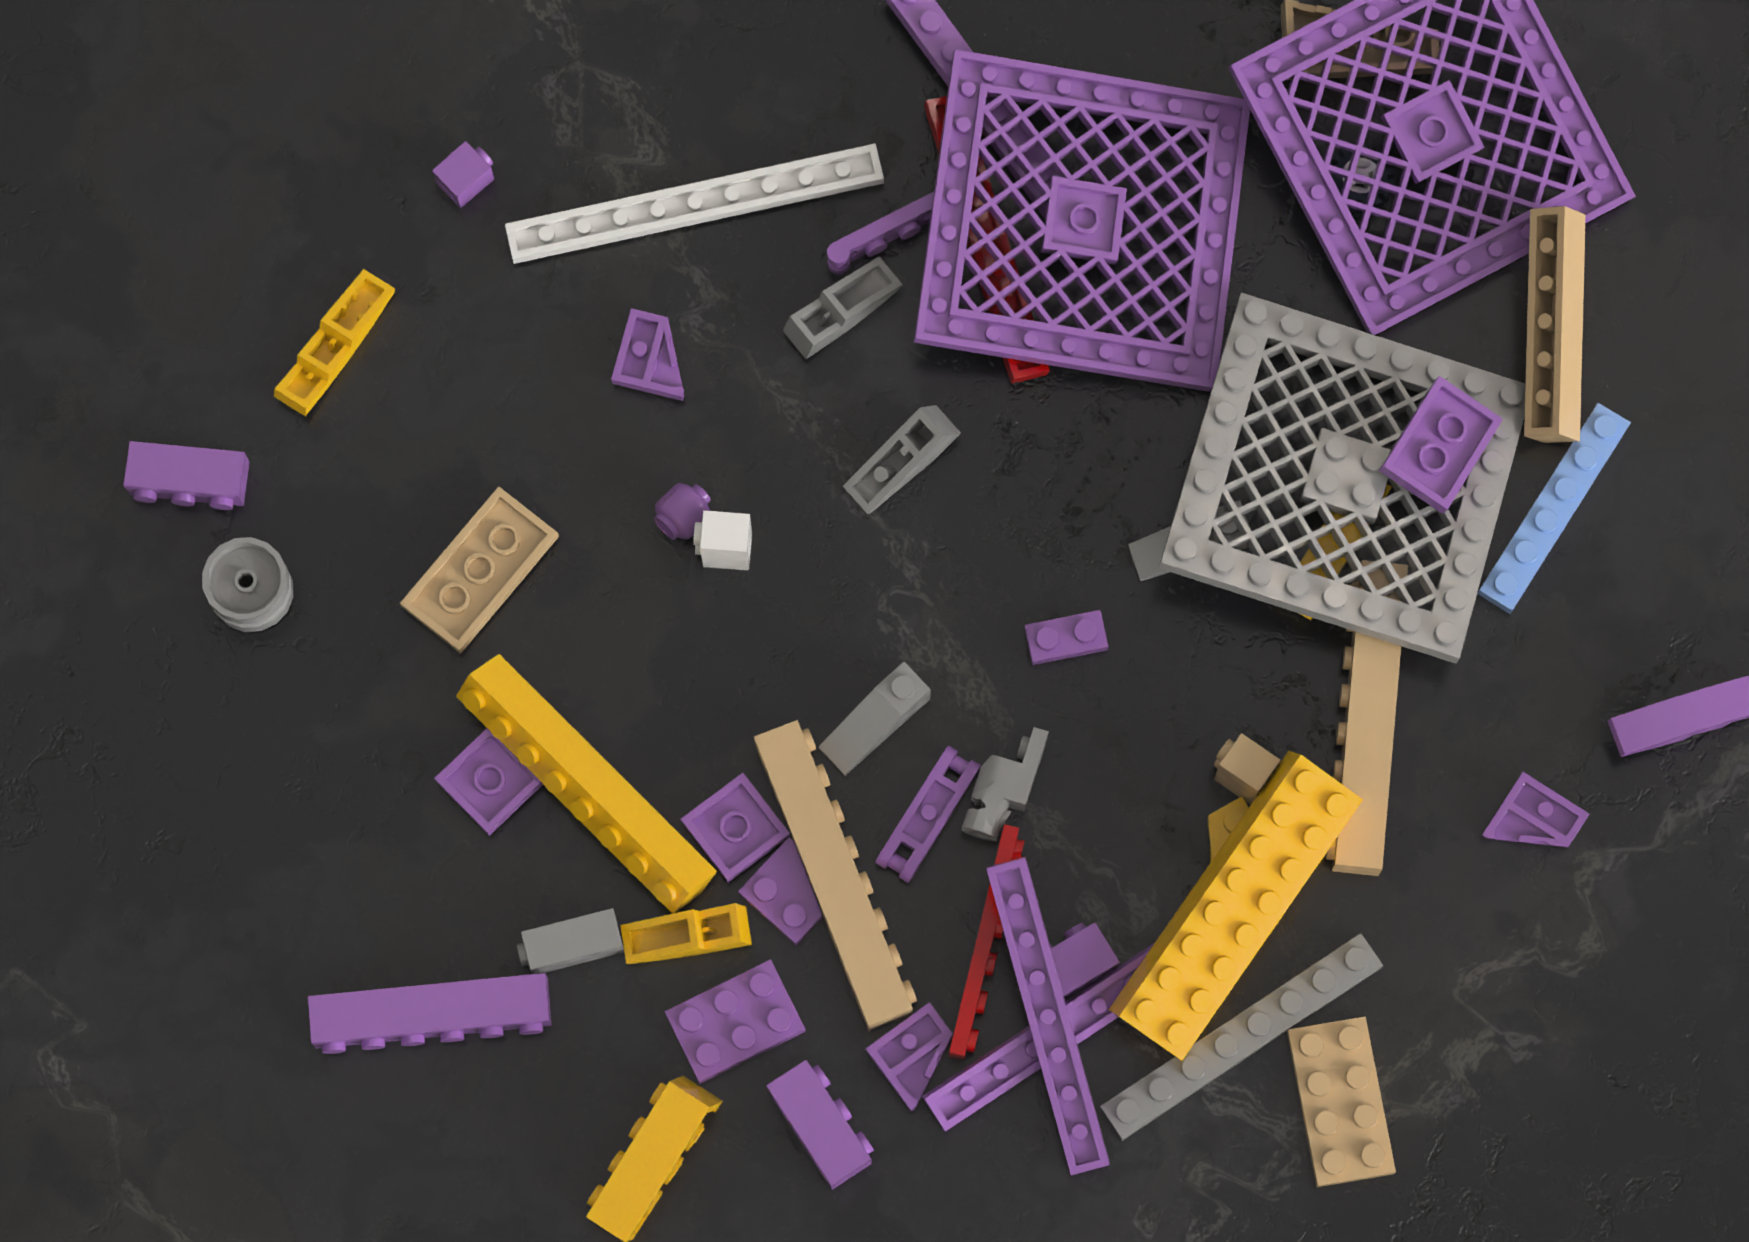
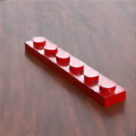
[949,824,1025,1061]

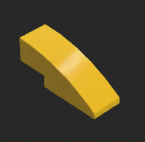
[620,903,752,964]

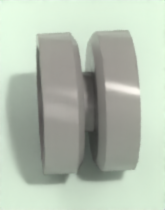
[202,537,294,632]

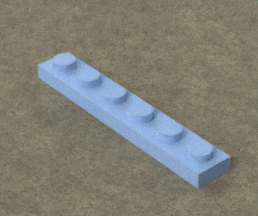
[1477,403,1631,614]

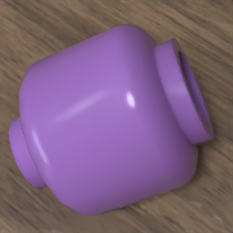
[654,483,711,540]

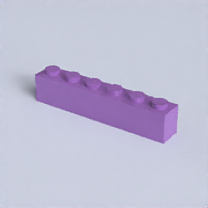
[308,973,552,1054]

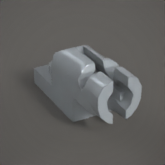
[962,727,1049,841]

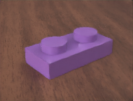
[1024,610,1109,665]

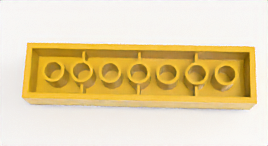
[1108,750,1363,1061]

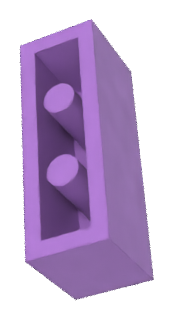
[123,441,250,510]
[766,1060,874,1190]

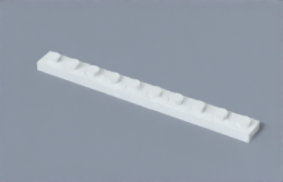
[505,144,884,264]

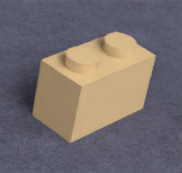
[1213,733,1280,805]

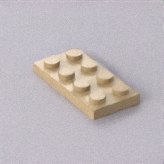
[400,486,559,654]
[1287,1016,1396,1187]

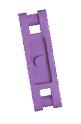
[827,192,934,275]
[875,745,982,883]

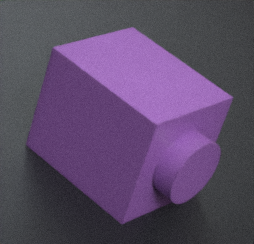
[432,141,494,209]

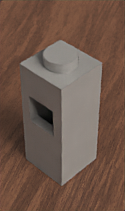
[517,908,624,974]

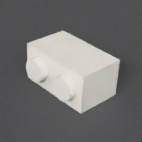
[694,510,752,570]

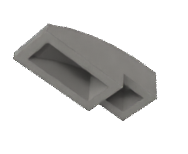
[783,256,903,359]

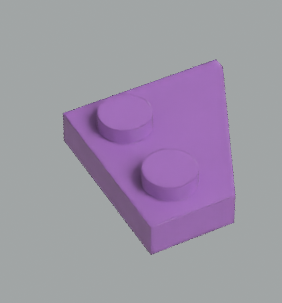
[611,308,684,401]
[1482,772,1589,847]
[738,837,823,946]
[866,1002,953,1112]

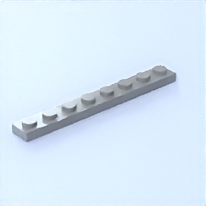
[1100,933,1383,1141]

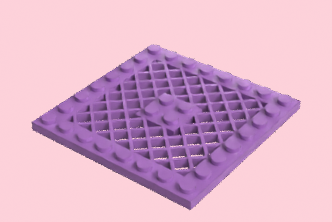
[1228,0,1636,335]
[913,49,1250,392]

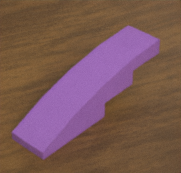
[1607,676,1749,757]

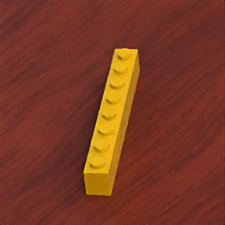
[456,654,717,914]

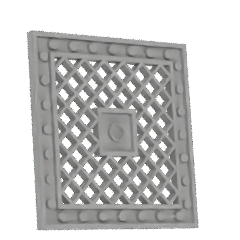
[1158,292,1526,664]

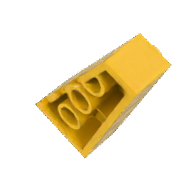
[586,1075,723,1242]

